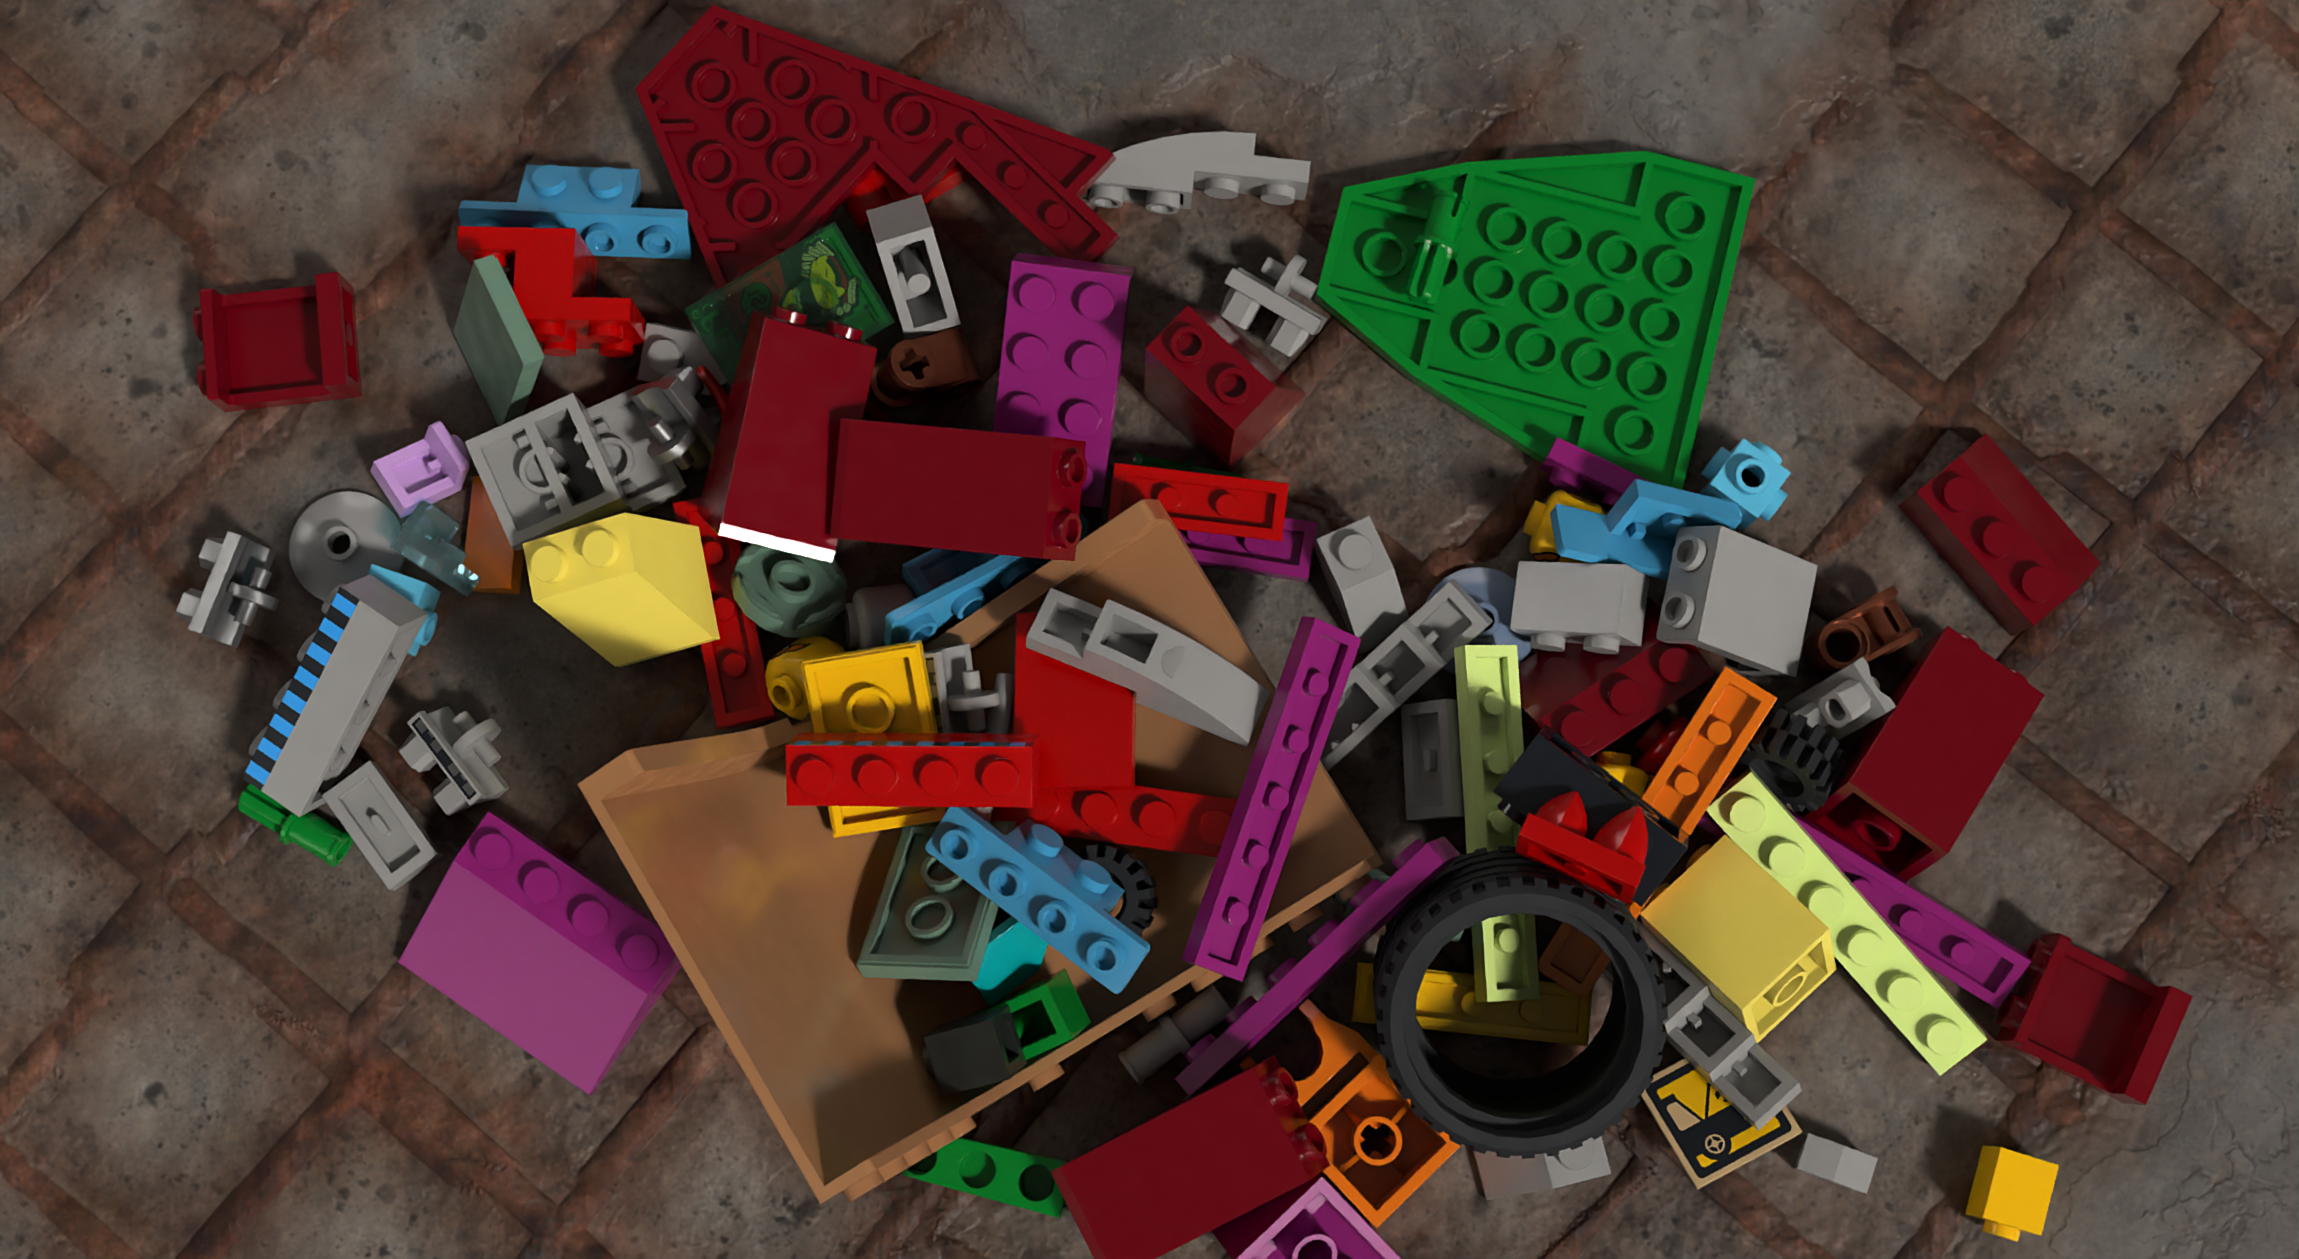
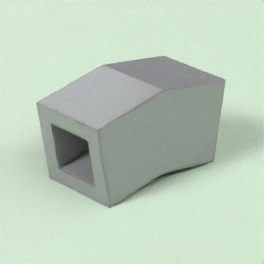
[1794,1133,1878,1194]

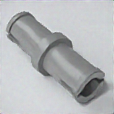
[1117,983,1232,1085]

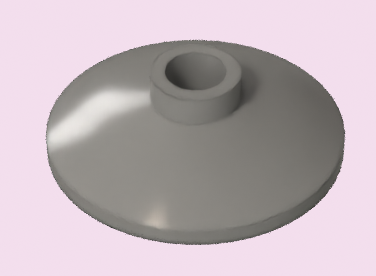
[289,491,406,601]

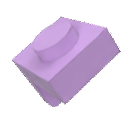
[370,421,470,518]

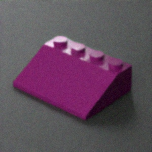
[398,811,682,1095]

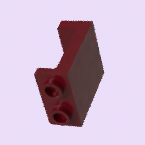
[193,272,362,412]
[1996,933,2193,1105]

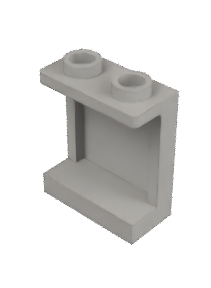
[1656,525,1818,678]

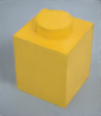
[1965,1145,2059,1242]

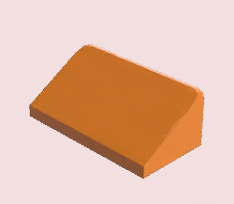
[460,476,524,595]

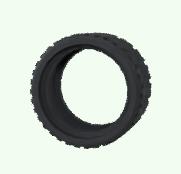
[1373,845,1668,1159]

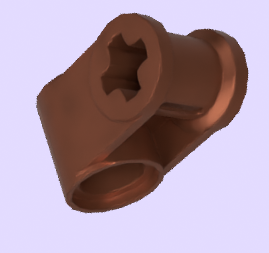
[868,327,983,410]
[1802,585,1924,679]

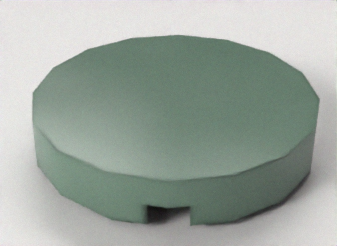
[730,543,847,638]

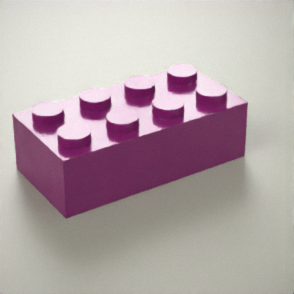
[993,252,1134,508]

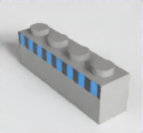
[242,574,428,817]

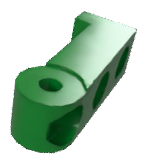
[900,1137,1070,1218]

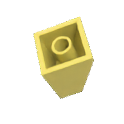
[523,512,720,667]
[1640,834,1837,1043]

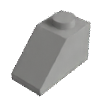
[1313,516,1409,655]
[1472,1136,1611,1200]

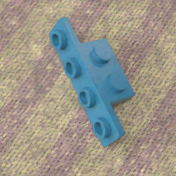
[458,165,693,260]
[1550,479,1742,581]
[884,513,1089,646]
[925,807,1150,994]

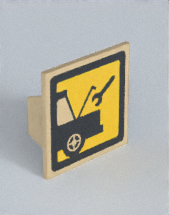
[1641,1058,1802,1190]

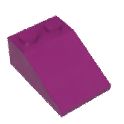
[1211,1172,1403,1259]

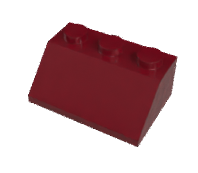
[1898,433,2100,637]
[1518,596,1715,758]

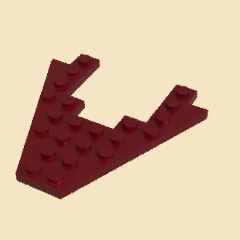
[635,5,1120,423]

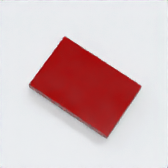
[1014,612,1136,792]

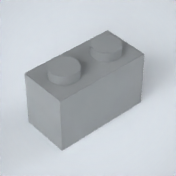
[866,195,961,340]
[1510,561,1650,654]

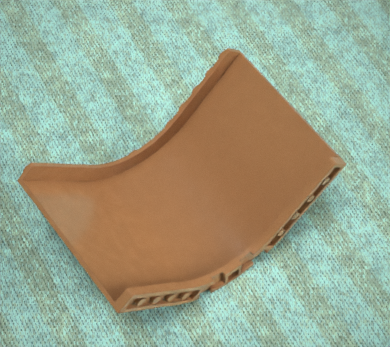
[577,499,1383,1204]

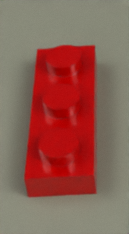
[1108,463,1289,542]

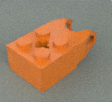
[1238,999,1463,1229]

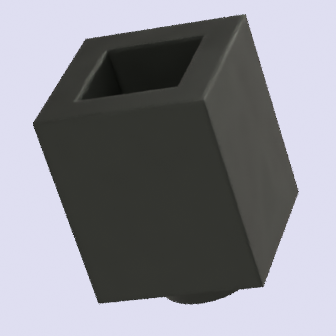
[923,1005,1027,1096]

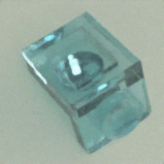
[390,500,481,597]

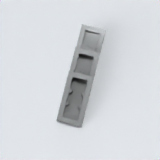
[1320,579,1493,772]
[1603,919,1802,1131]

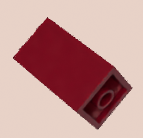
[697,305,877,563]
[1144,305,1305,472]
[830,418,1087,561]
[1803,626,2045,881]
[1051,1055,1330,1259]

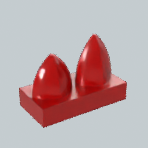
[1515,791,1648,905]

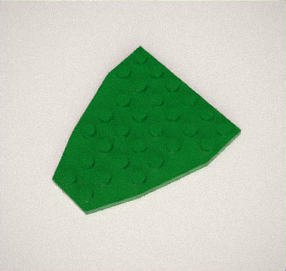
[1315,151,1756,490]

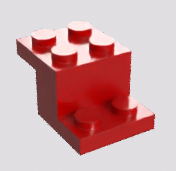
[457,226,647,358]

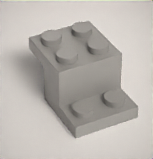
[465,386,690,551]

